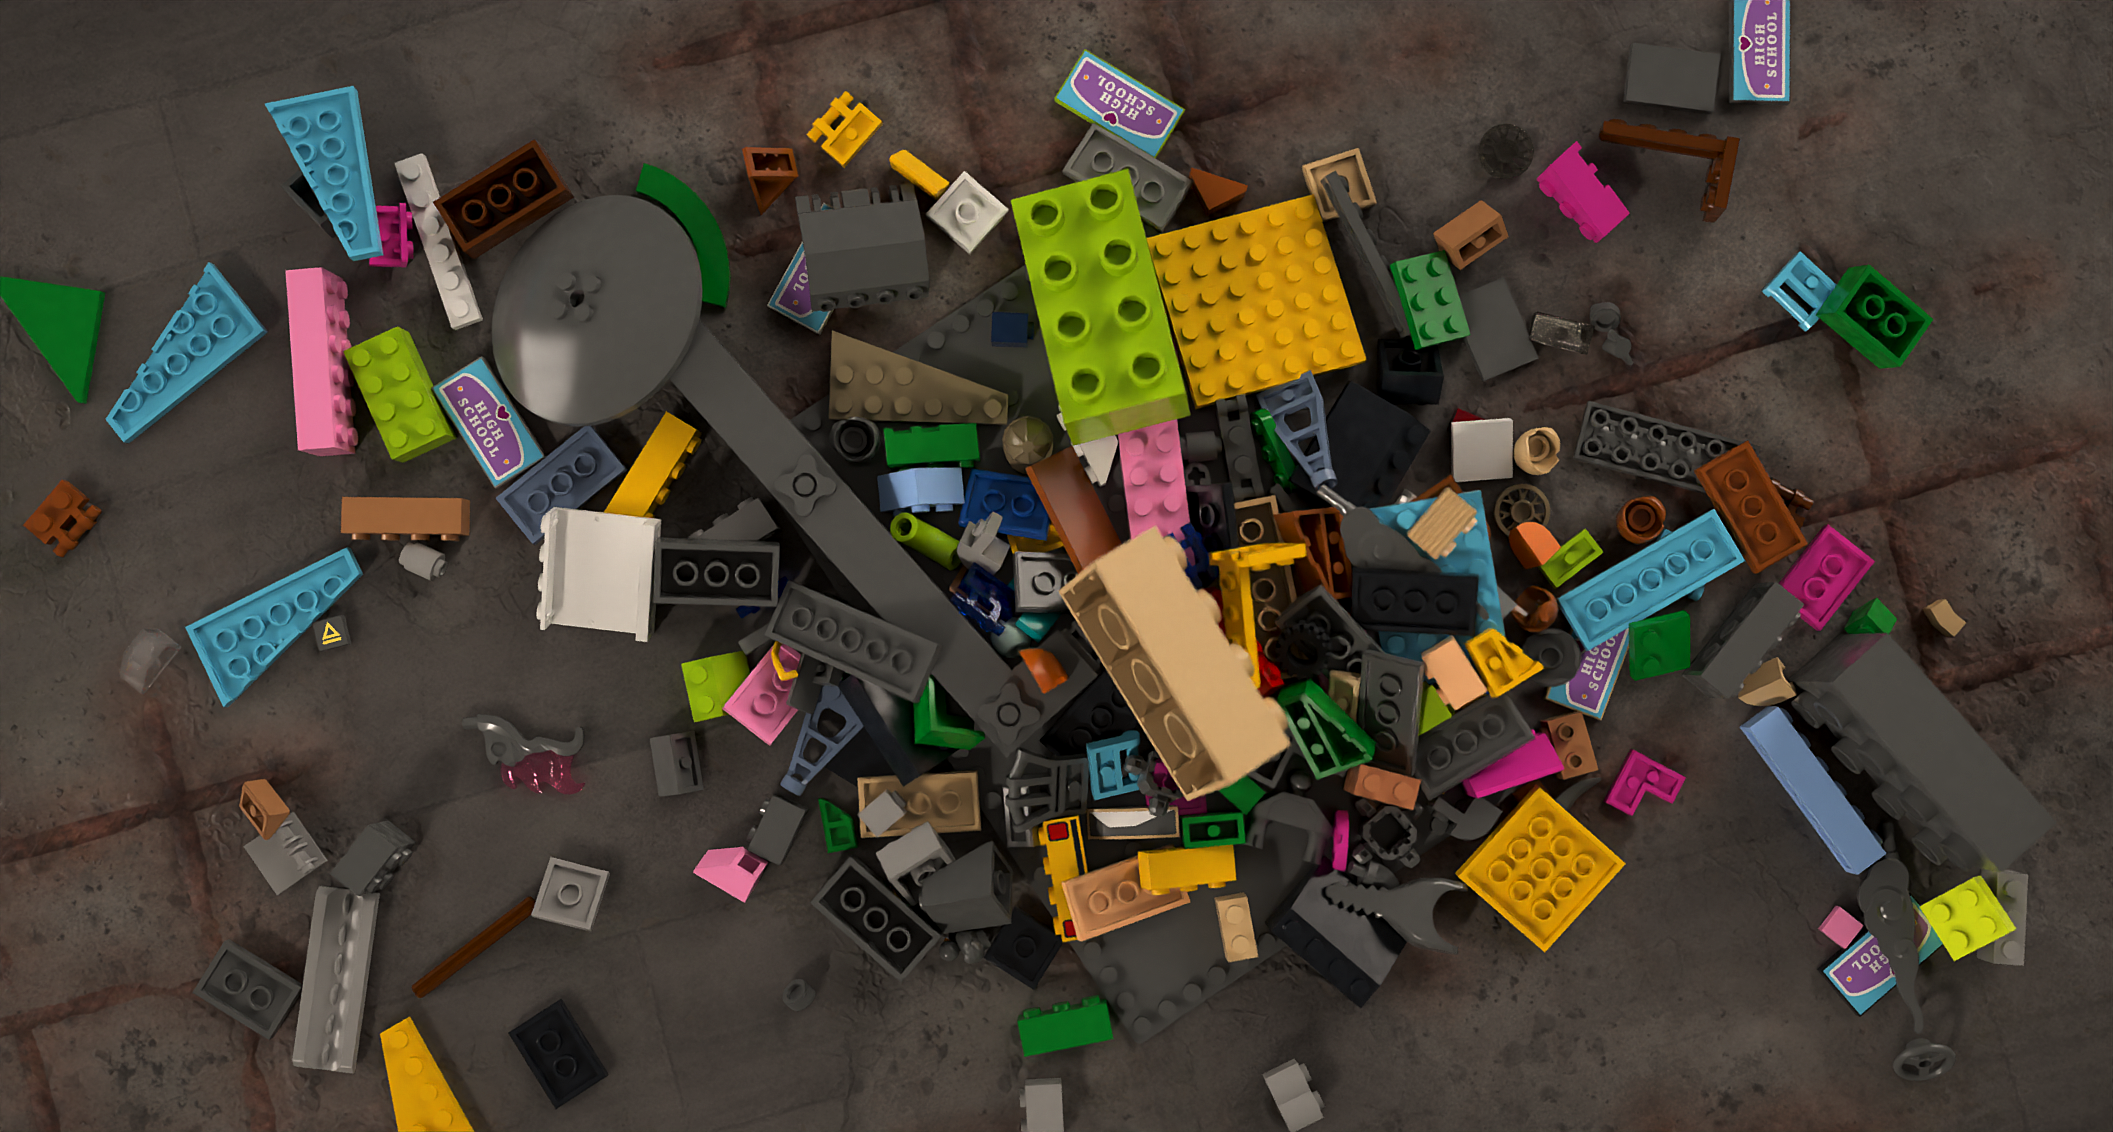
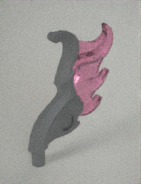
[462,714,586,795]

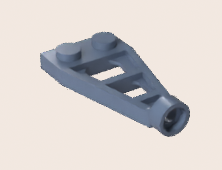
[1256,370,1338,492]
[780,680,864,796]

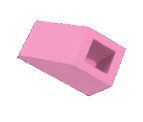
[693,847,768,903]

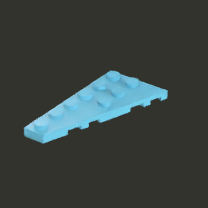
[265,86,383,261]
[105,262,268,443]
[185,547,363,707]

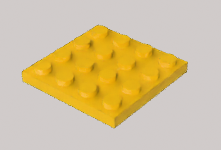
[1455,785,1626,952]

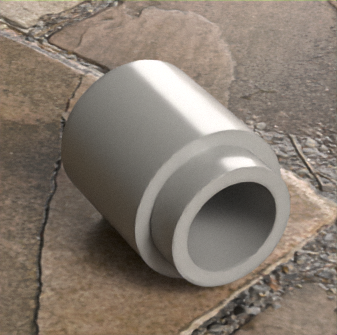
[399,542,448,581]

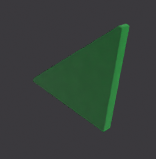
[0,276,105,404]

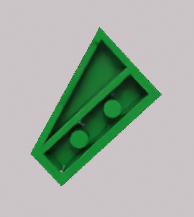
[884,423,981,472]
[1277,678,1376,780]

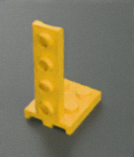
[1208,543,1306,689]

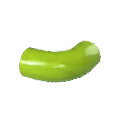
[890,512,961,570]

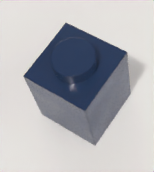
[991,312,1034,348]

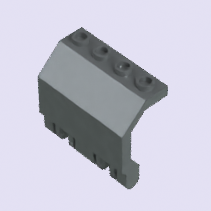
[795,183,929,312]

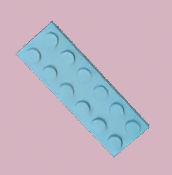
[1556,509,1745,651]

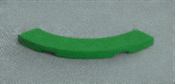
[636,163,731,308]

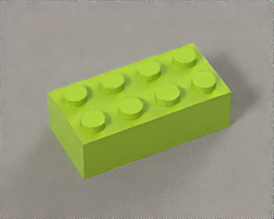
[343,326,457,463]

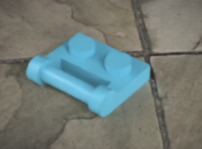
[1761,251,1836,331]
[1086,730,1140,800]

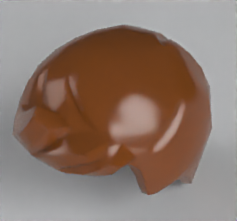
[1616,496,1666,544]
[1510,586,1558,632]

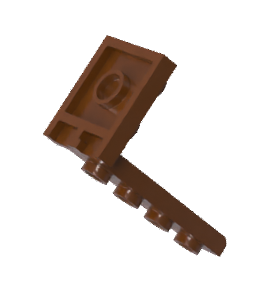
[1599,119,1740,223]

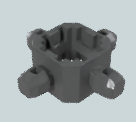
[1124,749,1184,817]
[1351,797,1424,868]

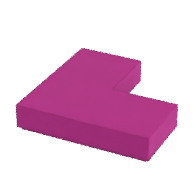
[1603,749,1686,816]

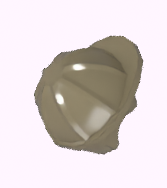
[1002,416,1053,474]

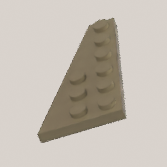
[829,330,1008,425]

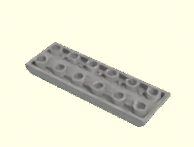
[292,886,380,1074]

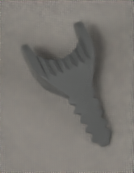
[1325,877,1468,955]

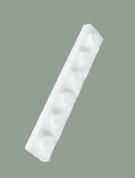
[394,153,483,330]

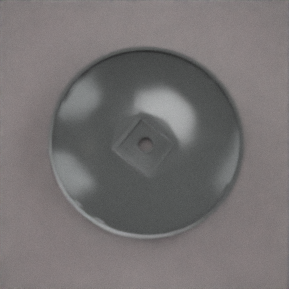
[492,195,702,426]

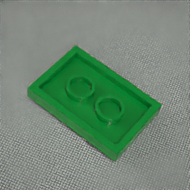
[1390,250,1471,350]

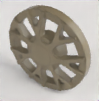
[1494,484,1550,536]

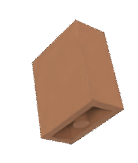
[1343,764,1421,810]

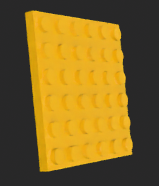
[1146,194,1367,409]

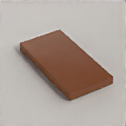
[1693,440,1808,574]
[1025,446,1122,574]

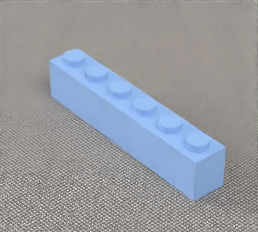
[1740,706,1887,875]

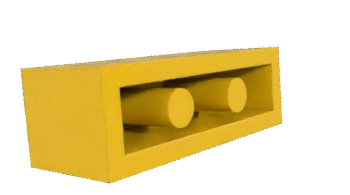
[1138,845,1236,895]

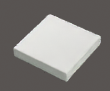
[925,171,1009,255]
[1451,418,1513,482]

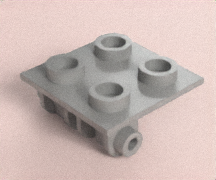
[243,812,328,895]

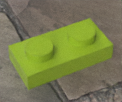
[1537,528,1603,588]

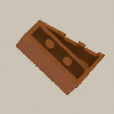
[1273,507,1353,599]

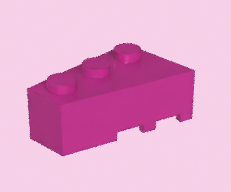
[1536,141,1630,243]

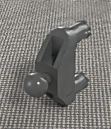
[1244,770,1334,865]

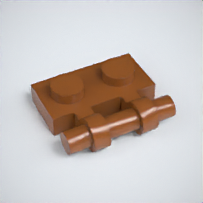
[23,480,102,558]

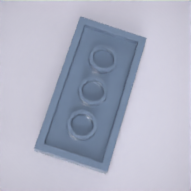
[496,426,628,545]

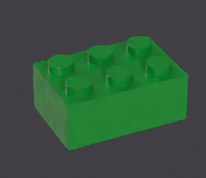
[1816,264,1933,369]

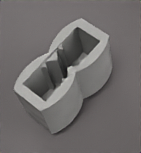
[1262,1059,1325,1132]

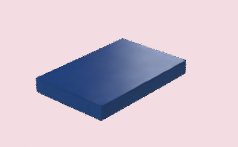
[958,468,1051,541]

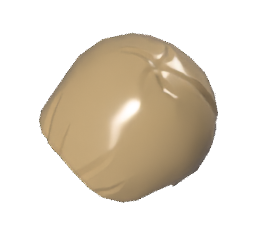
[1513,427,1560,475]

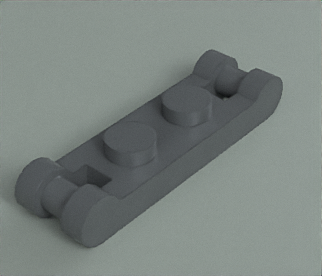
[1215,394,1265,503]

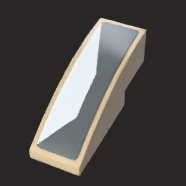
[1087,805,1180,839]

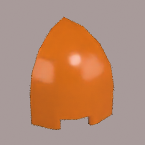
[1508,522,1561,569]
[1019,648,1070,694]

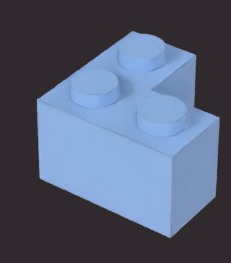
[877,467,965,517]

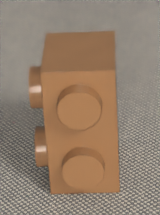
[1433,200,1509,270]
[1539,711,1599,779]

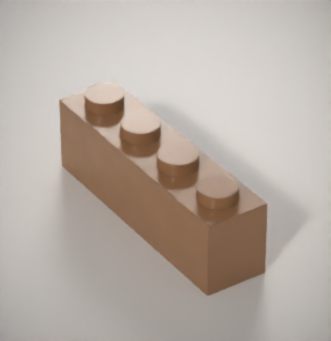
[341,497,470,541]

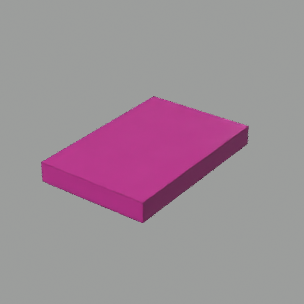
[1778,524,1875,631]

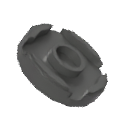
[1521,627,1582,688]

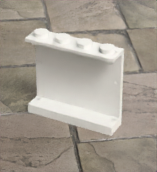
[537,507,661,642]

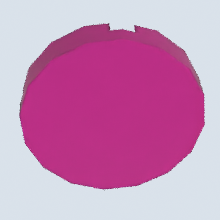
[1332,810,1349,871]

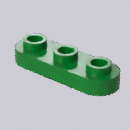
[1250,408,1299,494]

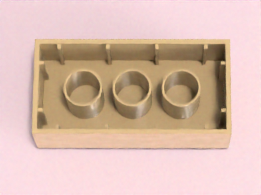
[1058,526,1291,801]

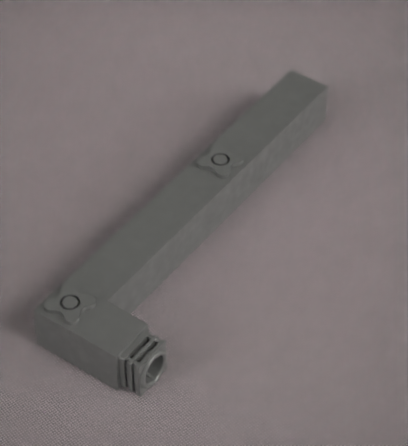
[670,319,1101,757]

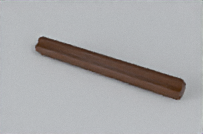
[411,896,536,998]

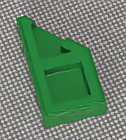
[818,797,858,853]

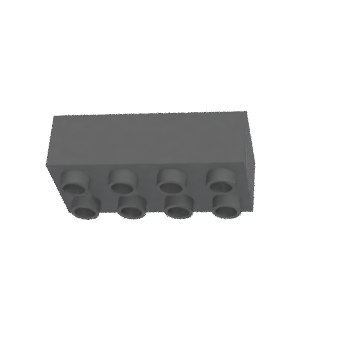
[1787,633,2057,873]

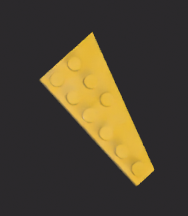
[380,1017,474,1132]

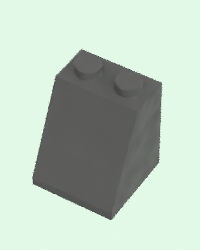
[919,842,1012,934]

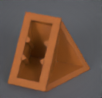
[742,147,799,215]

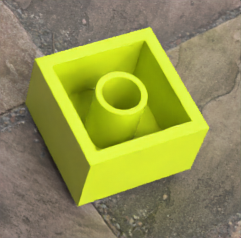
[1919,875,2017,961]

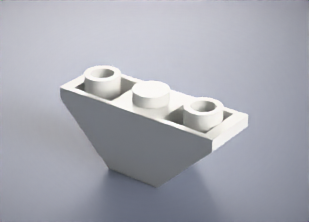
[1056,405,1119,487]

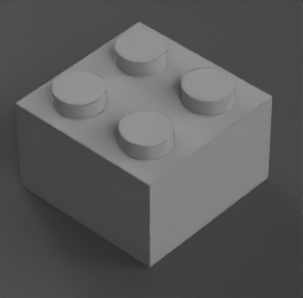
[876,821,955,907]

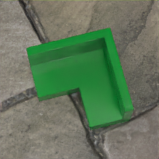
[913,675,985,750]

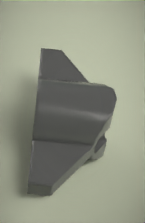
[1602,329,1634,366]

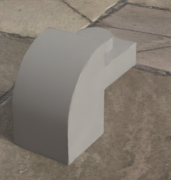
[957,511,1010,581]

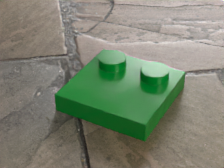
[1629,610,1690,681]

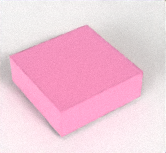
[1818,906,1864,949]

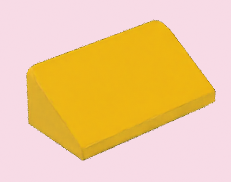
[889,150,950,201]

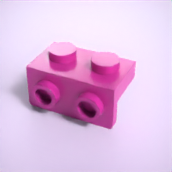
[369,203,413,267]

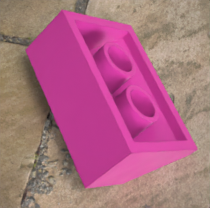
[1461,729,1564,798]

